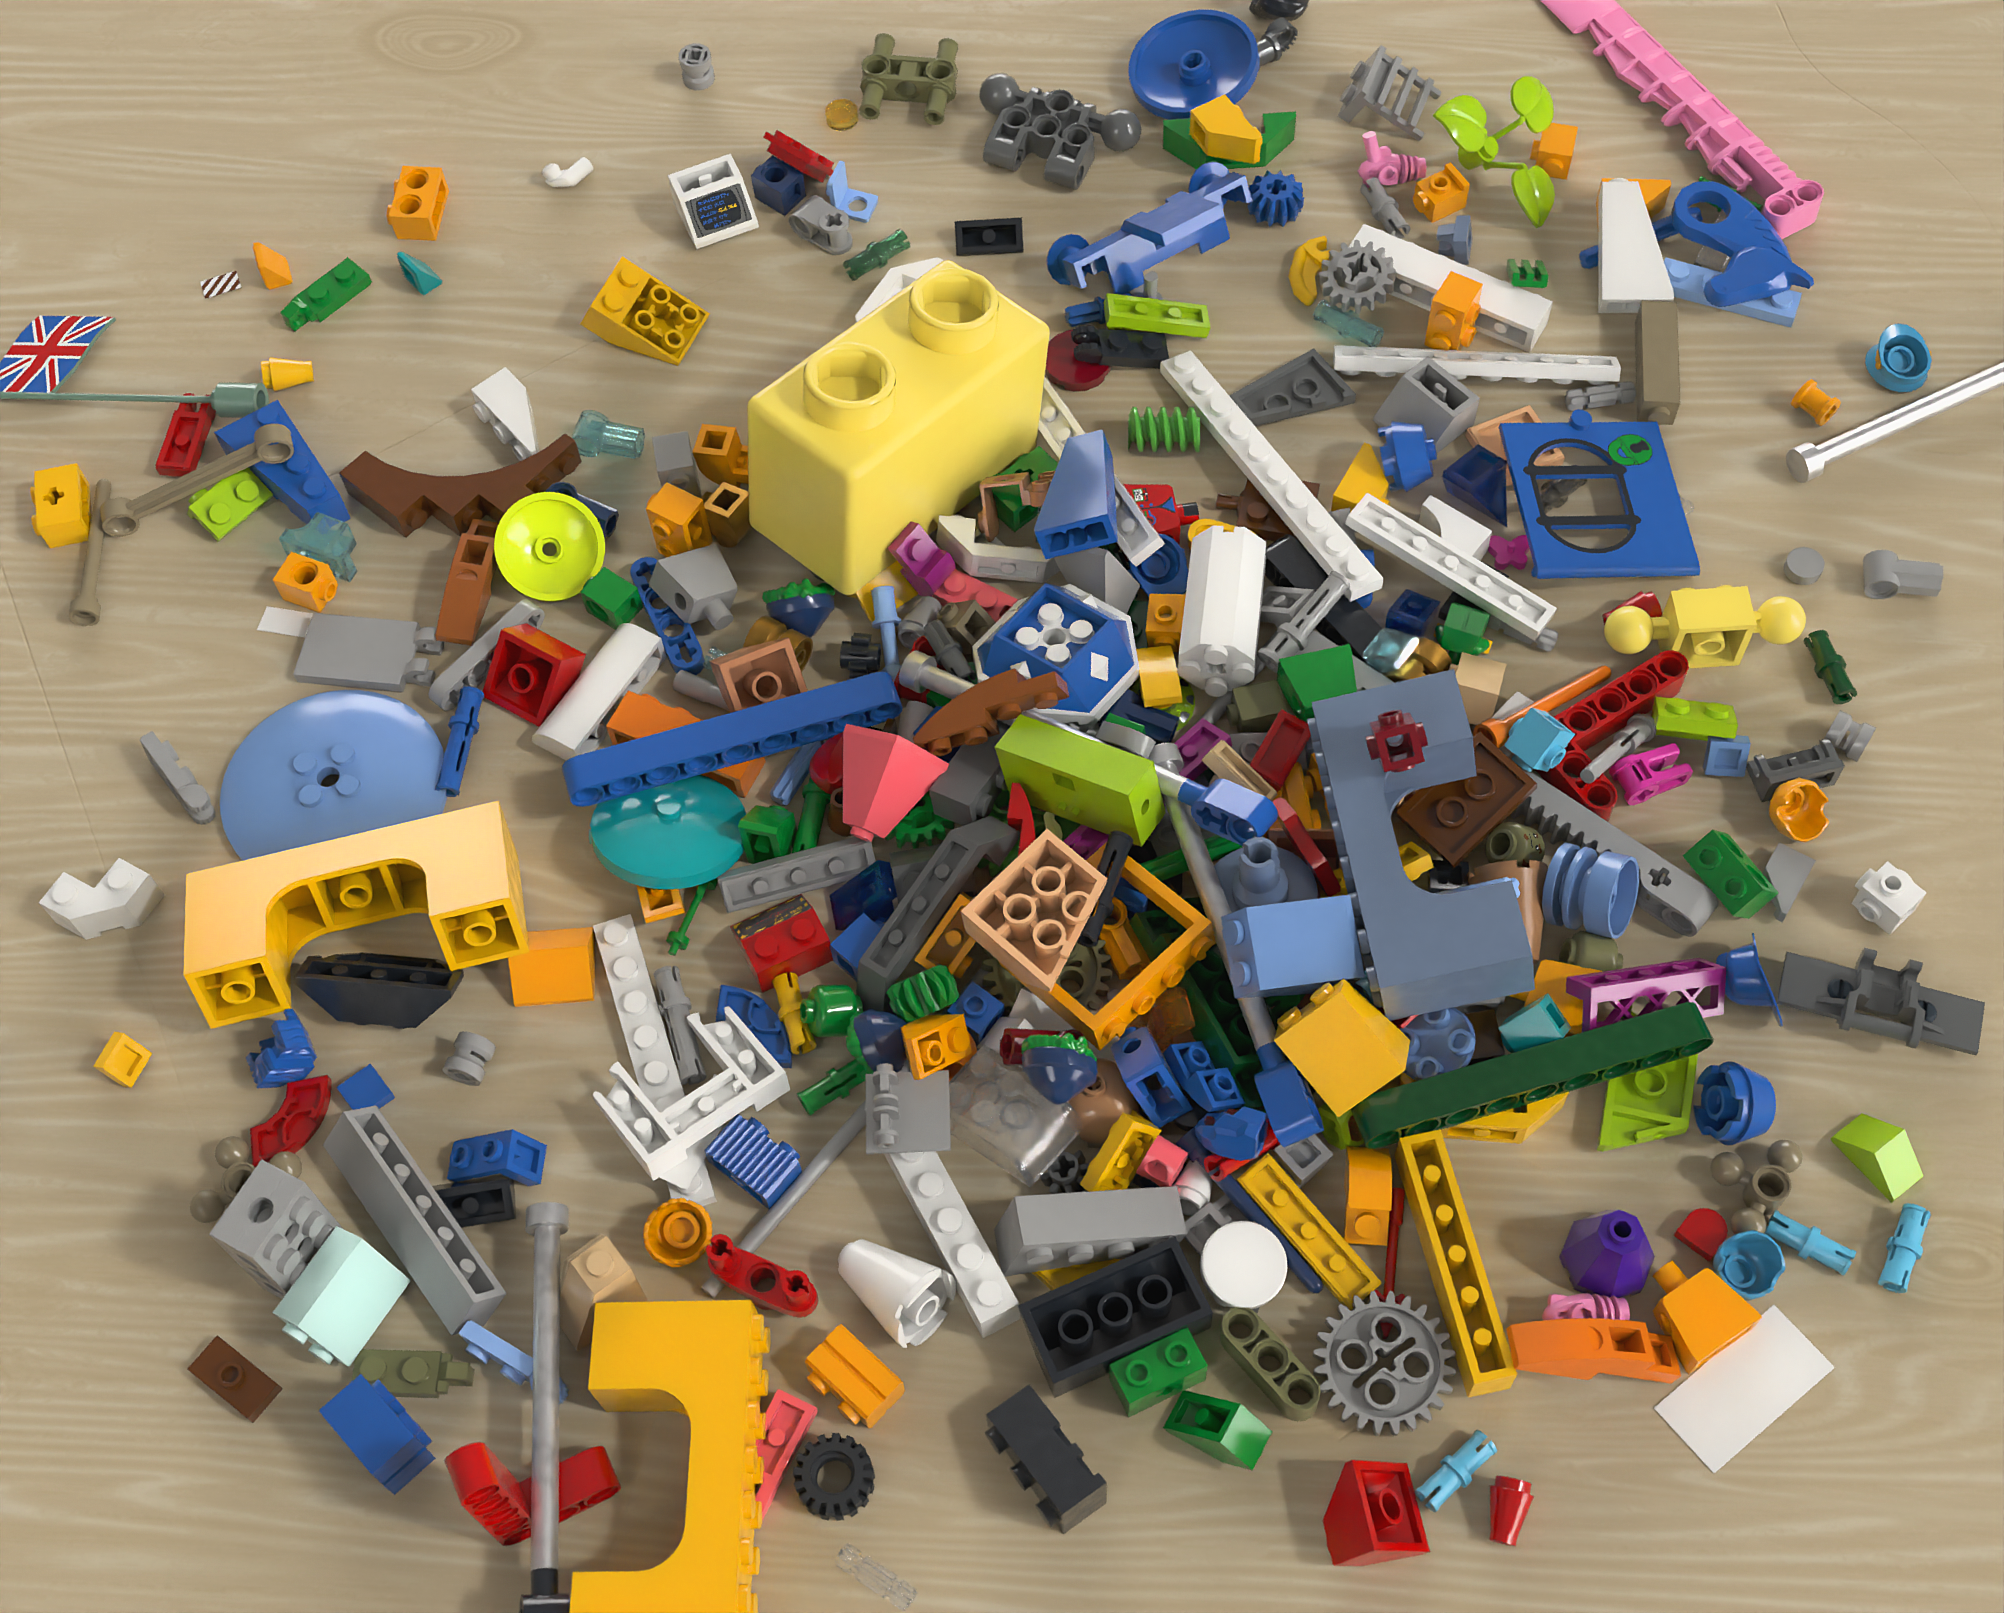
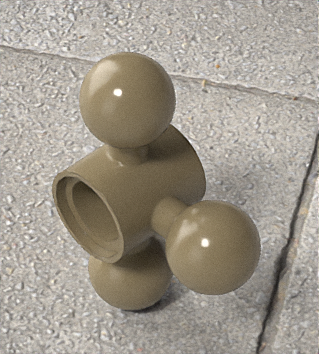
[190,1136,302,1223]
[1710,1140,1802,1234]

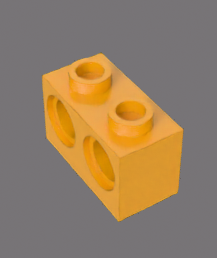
[387,166,449,241]

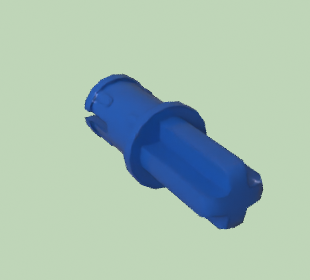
[1065,293,1131,327]

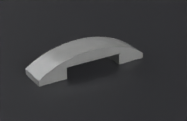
[1184,1135,1333,1257]

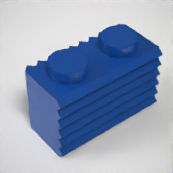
[704,1114,802,1209]

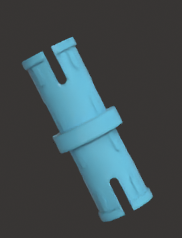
[1878,1203,1931,1293]
[1764,1210,1856,1276]
[1415,1430,1497,1513]

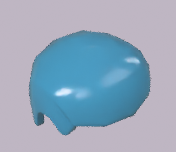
[1713,1230,1785,1301]

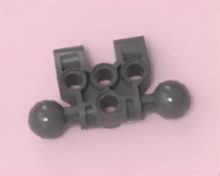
[979,73,1142,190]

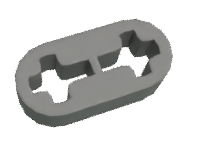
[1095,721,1156,759]

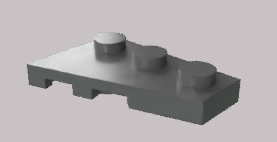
[1229,348,1356,426]

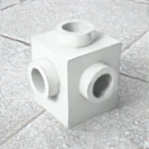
[1851,861,1926,935]

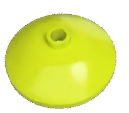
[494,492,605,602]

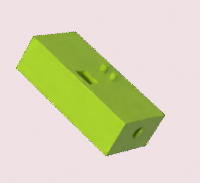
[995,714,1166,847]

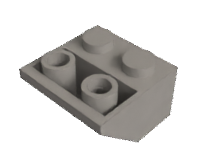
[1373,356,1480,453]

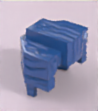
[246,1009,317,1088]

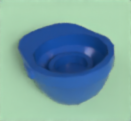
[1128,534,1189,596]

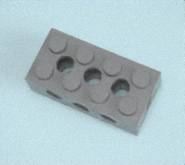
[209,1159,343,1299]

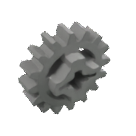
[1319,240,1396,314]

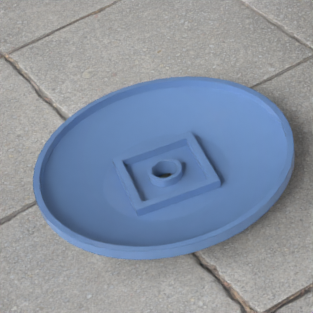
[220,690,447,861]

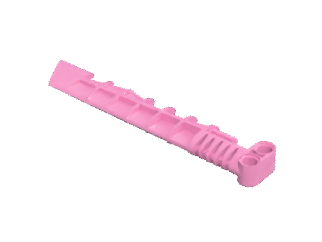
[1540,0,1824,239]

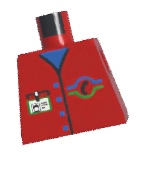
[1121,484,1199,562]

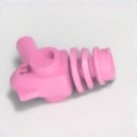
[1358,131,1427,188]
[1542,1293,1630,1320]

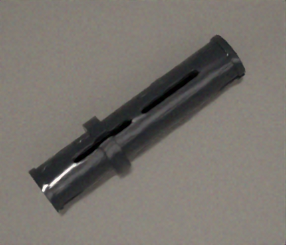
[1077,831,1133,947]

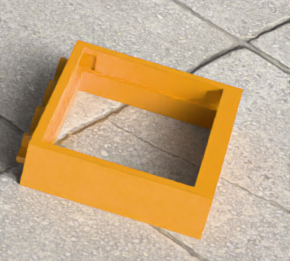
[999,842,1216,1051]

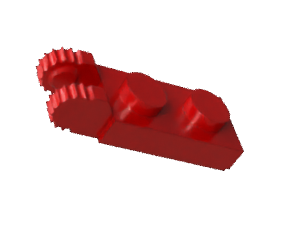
[155,393,216,477]

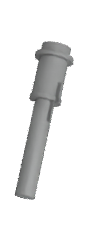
[1580,713,1656,784]

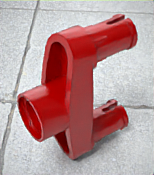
[706,1234,818,1318]

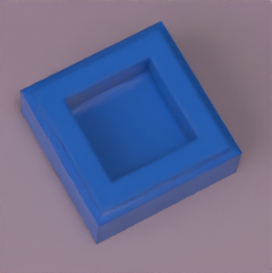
[336,1063,395,1110]

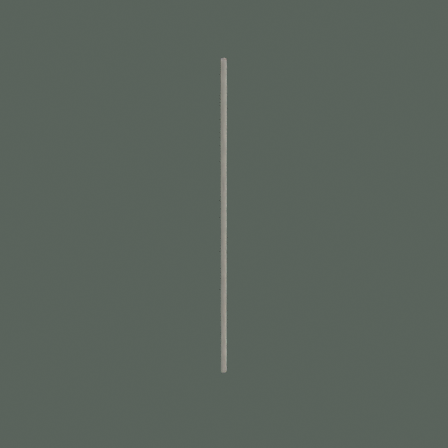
[701,631,1278,1299]

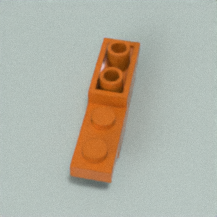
[1506,1318,1681,1384]

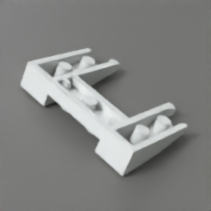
[593,1007,790,1181]

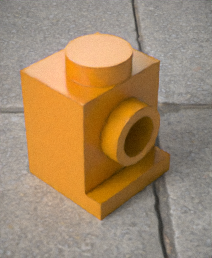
[1413,162,1470,223]

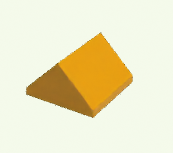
[508,927,595,1007]

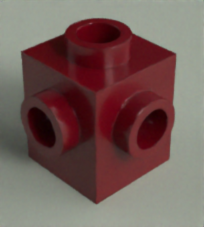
[1365,710,1428,772]

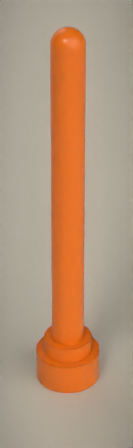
[1473,665,1612,748]

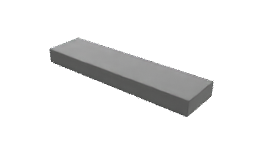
[717,837,878,913]

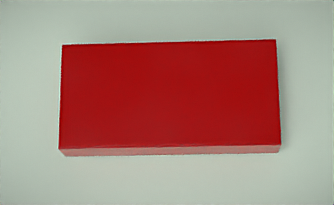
[1249,709,1311,793]

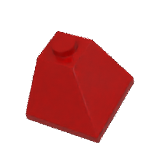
[1322,1460,1430,1566]

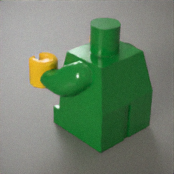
[1433,602,1493,665]

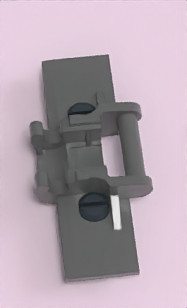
[1777,948,1985,1056]

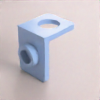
[826,160,878,223]

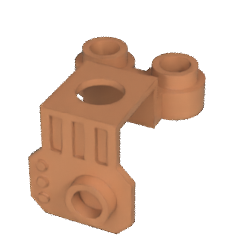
[978,471,1055,542]

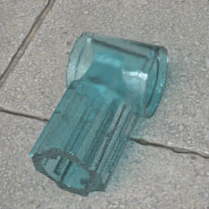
[571,410,645,459]

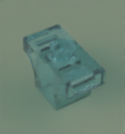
[279,512,357,582]

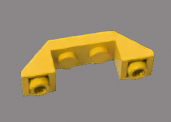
[1397,1073,1569,1144]

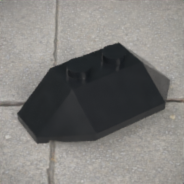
[294,952,464,1029]

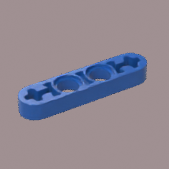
[630,557,705,675]

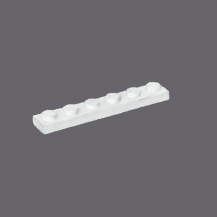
[1345,493,1557,641]

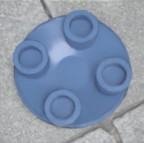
[1400,1007,1475,1081]

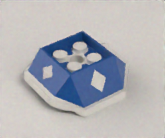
[972,583,1139,725]

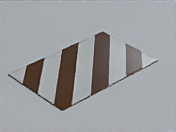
[201,271,241,299]

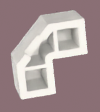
[39,858,165,940]

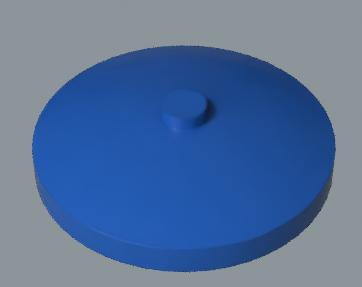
[1128,9,1260,120]

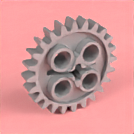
[1313,1291,1456,1436]

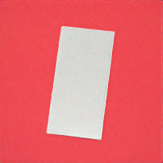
[1654,1305,1835,1473]

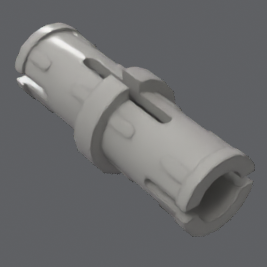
[1360,177,1410,239]

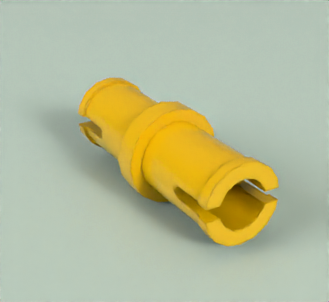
[772,973,817,1055]

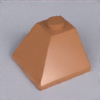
[709,637,808,713]

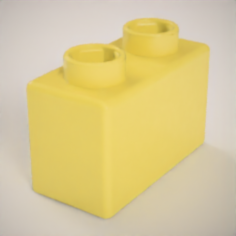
[747,260,1050,595]

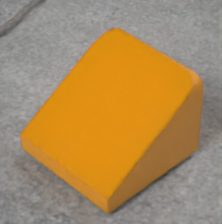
[252,242,293,290]

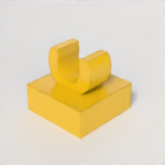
[93,1032,152,1088]

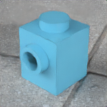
[1504,707,1575,772]

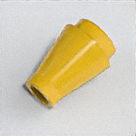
[261,357,314,392]

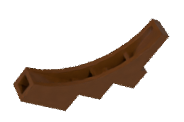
[339,433,582,538]

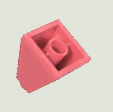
[843,724,949,842]

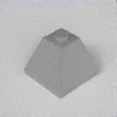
[1054,547,1140,614]

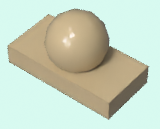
[1202,740,1278,801]

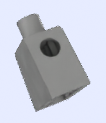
[649,544,737,630]

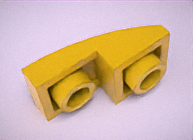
[1136,645,1183,709]

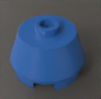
[1378,421,1437,492]
[1693,1061,1776,1145]

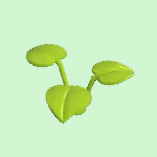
[1433,76,1555,229]

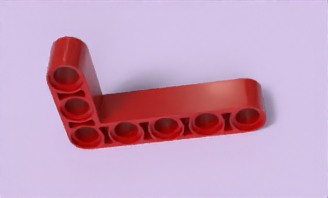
[1535,650,1689,822]
[445,1442,621,1546]

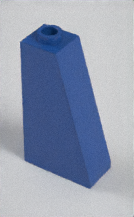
[1034,429,1118,560]

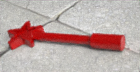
[1374,1188,1405,1339]

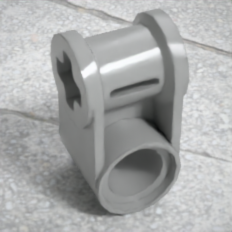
[789,195,853,255]

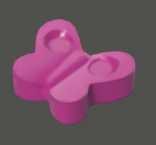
[1488,535,1530,570]

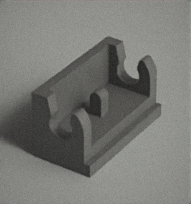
[1746,738,1845,802]

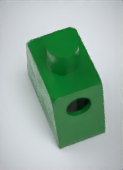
[1277,644,1357,723]

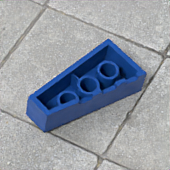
[214,400,351,536]

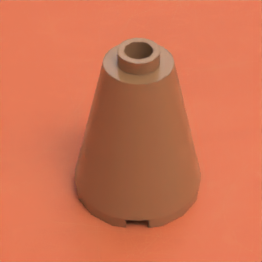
[1467,860,1548,965]

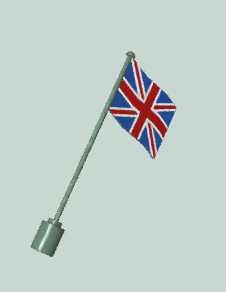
[0,316,269,418]

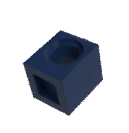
[751,155,806,216]

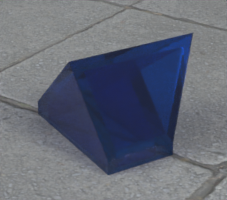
[1442,444,1508,527]

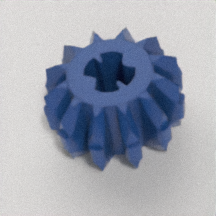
[1248,170,1304,228]

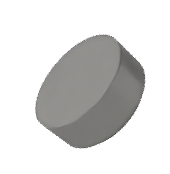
[1784,547,1825,585]

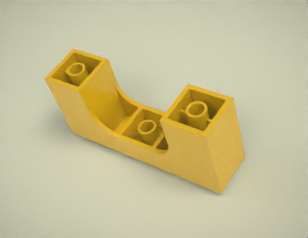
[183,801,529,1029]
[569,1300,771,1613]

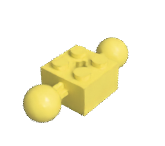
[1604,585,1806,668]

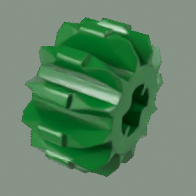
[887,964,959,1023]

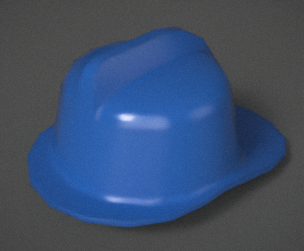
[1716,933,1783,1027]

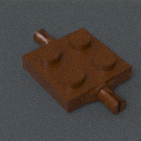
[1216,478,1328,547]

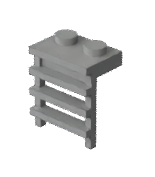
[1338,45,1441,141]

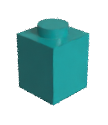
[1499,993,1572,1053]

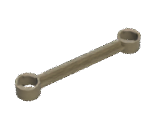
[100,424,294,537]

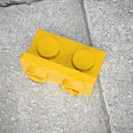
[1080,1110,1162,1192]

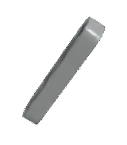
[428,599,545,711]

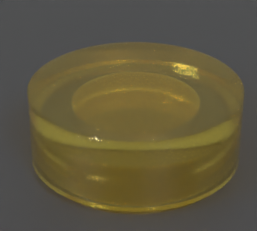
[825,99,859,131]

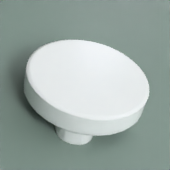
[1200,1221,1287,1309]

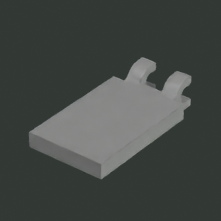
[293,613,445,692]

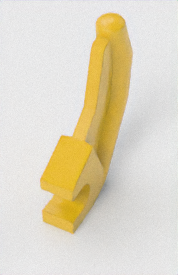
[1288,236,1330,306]

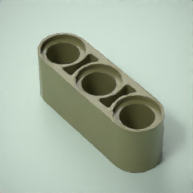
[1220,1307,1321,1422]

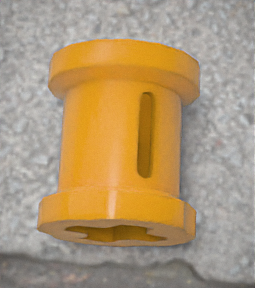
[1791,379,1841,426]

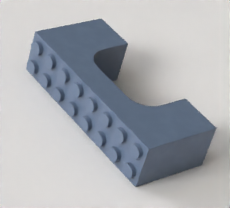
[1307,669,1535,1021]

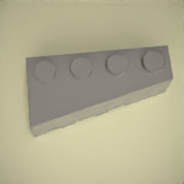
[994,1186,1187,1277]

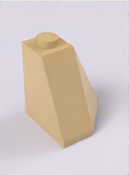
[560,1234,648,1351]

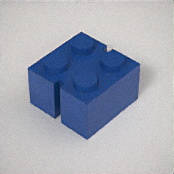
[318,1374,436,1495]

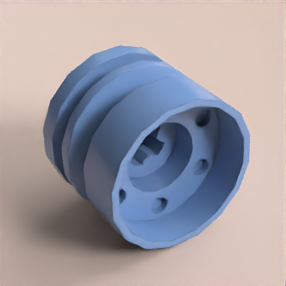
[1542,843,1639,939]

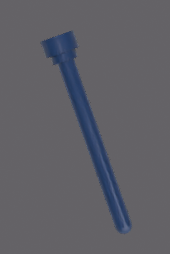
[1175,1126,1324,1294]

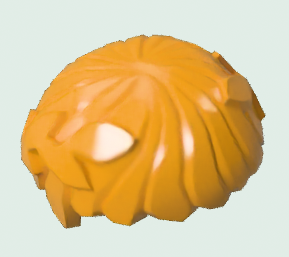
[643,1198,713,1267]

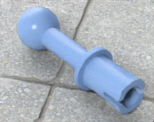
[871,586,902,682]

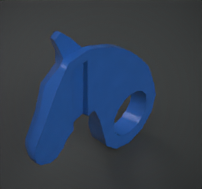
[1671,181,1814,307]

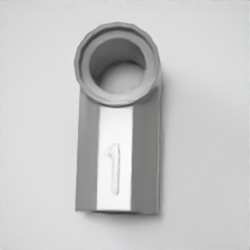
[1863,550,1943,599]

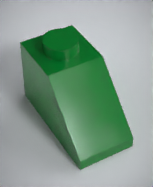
[738,805,797,864]
[1163,1390,1272,1470]

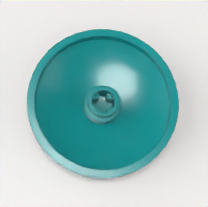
[591,775,746,889]

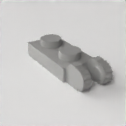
[140,731,216,825]

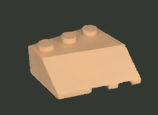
[961,829,1107,992]

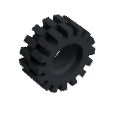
[793,1433,875,1521]

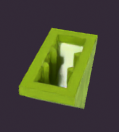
[1830,1113,1923,1203]

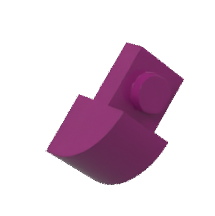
[887,522,956,597]

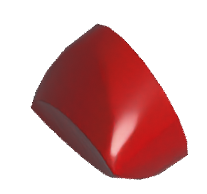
[809,732,843,794]

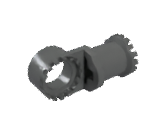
[1256,17,1298,71]

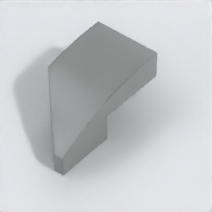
[1762,842,1816,923]

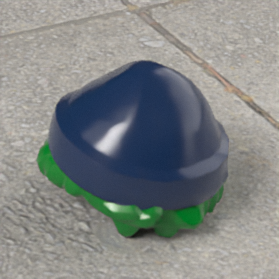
[762,578,835,638]
[846,1009,908,1080]
[1021,1033,1098,1105]

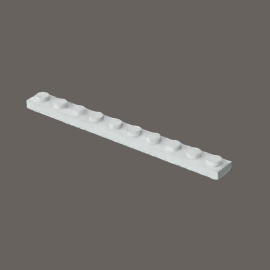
[1160,350,1383,602]

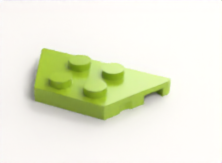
[1597,1005,1698,1152]

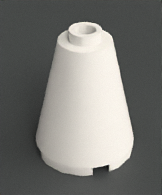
[838,1239,956,1348]

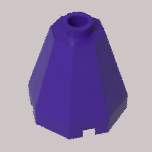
[1559,1210,1655,1298]

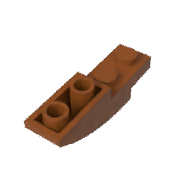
[436,519,499,646]
[913,668,1070,757]

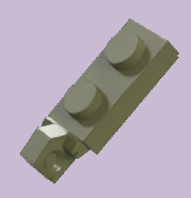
[351,1349,475,1398]

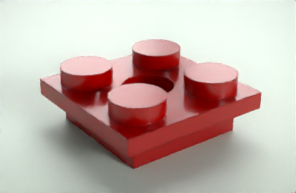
[763,130,834,183]

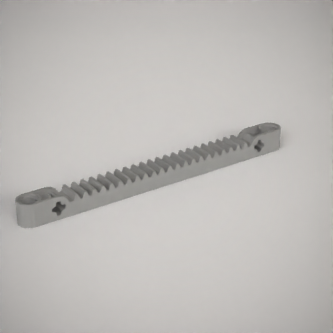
[1294,630,1718,937]

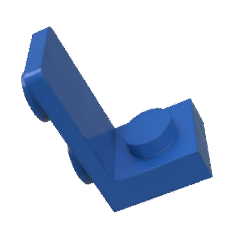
[447,1129,547,1186]

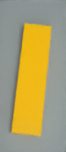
[1236,1153,1382,1311]

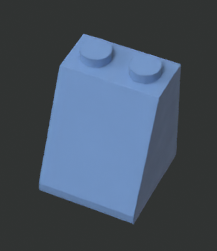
[1221,895,1365,999]

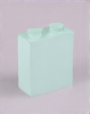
[273,1226,411,1367]

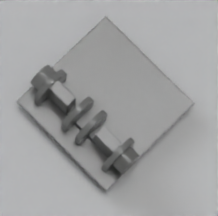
[865,1064,951,1154]

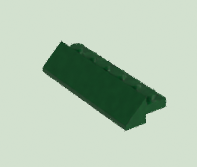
[1129,897,1316,1113]

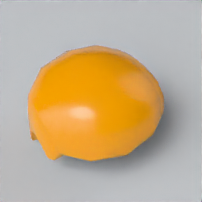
[1769,777,1829,842]

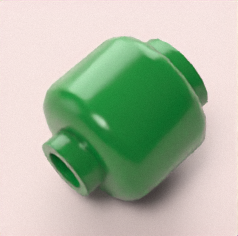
[800,985,863,1037]

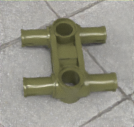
[859,33,958,125]

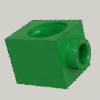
[580,567,643,630]

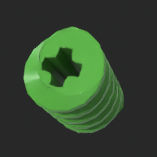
[1128,406,1200,452]

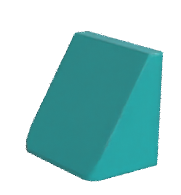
[397,251,443,295]

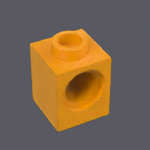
[273,552,338,613]

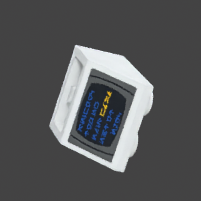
[668,154,759,249]

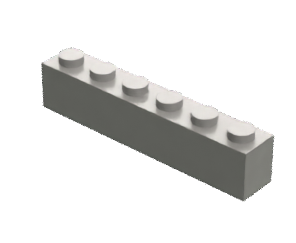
[323,1106,507,1336]

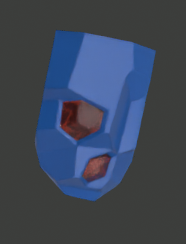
[1195,1106,1268,1161]

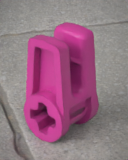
[1609,743,1693,806]

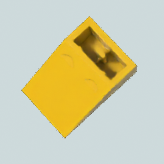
[580,256,710,366]

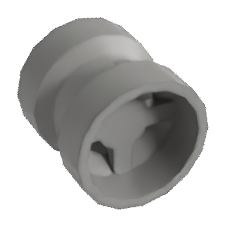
[679,43,715,90]
[1824,710,1876,762]
[442,1031,496,1086]

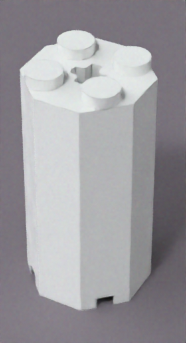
[1177,525,1266,697]

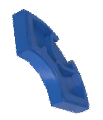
[716,985,792,1068]

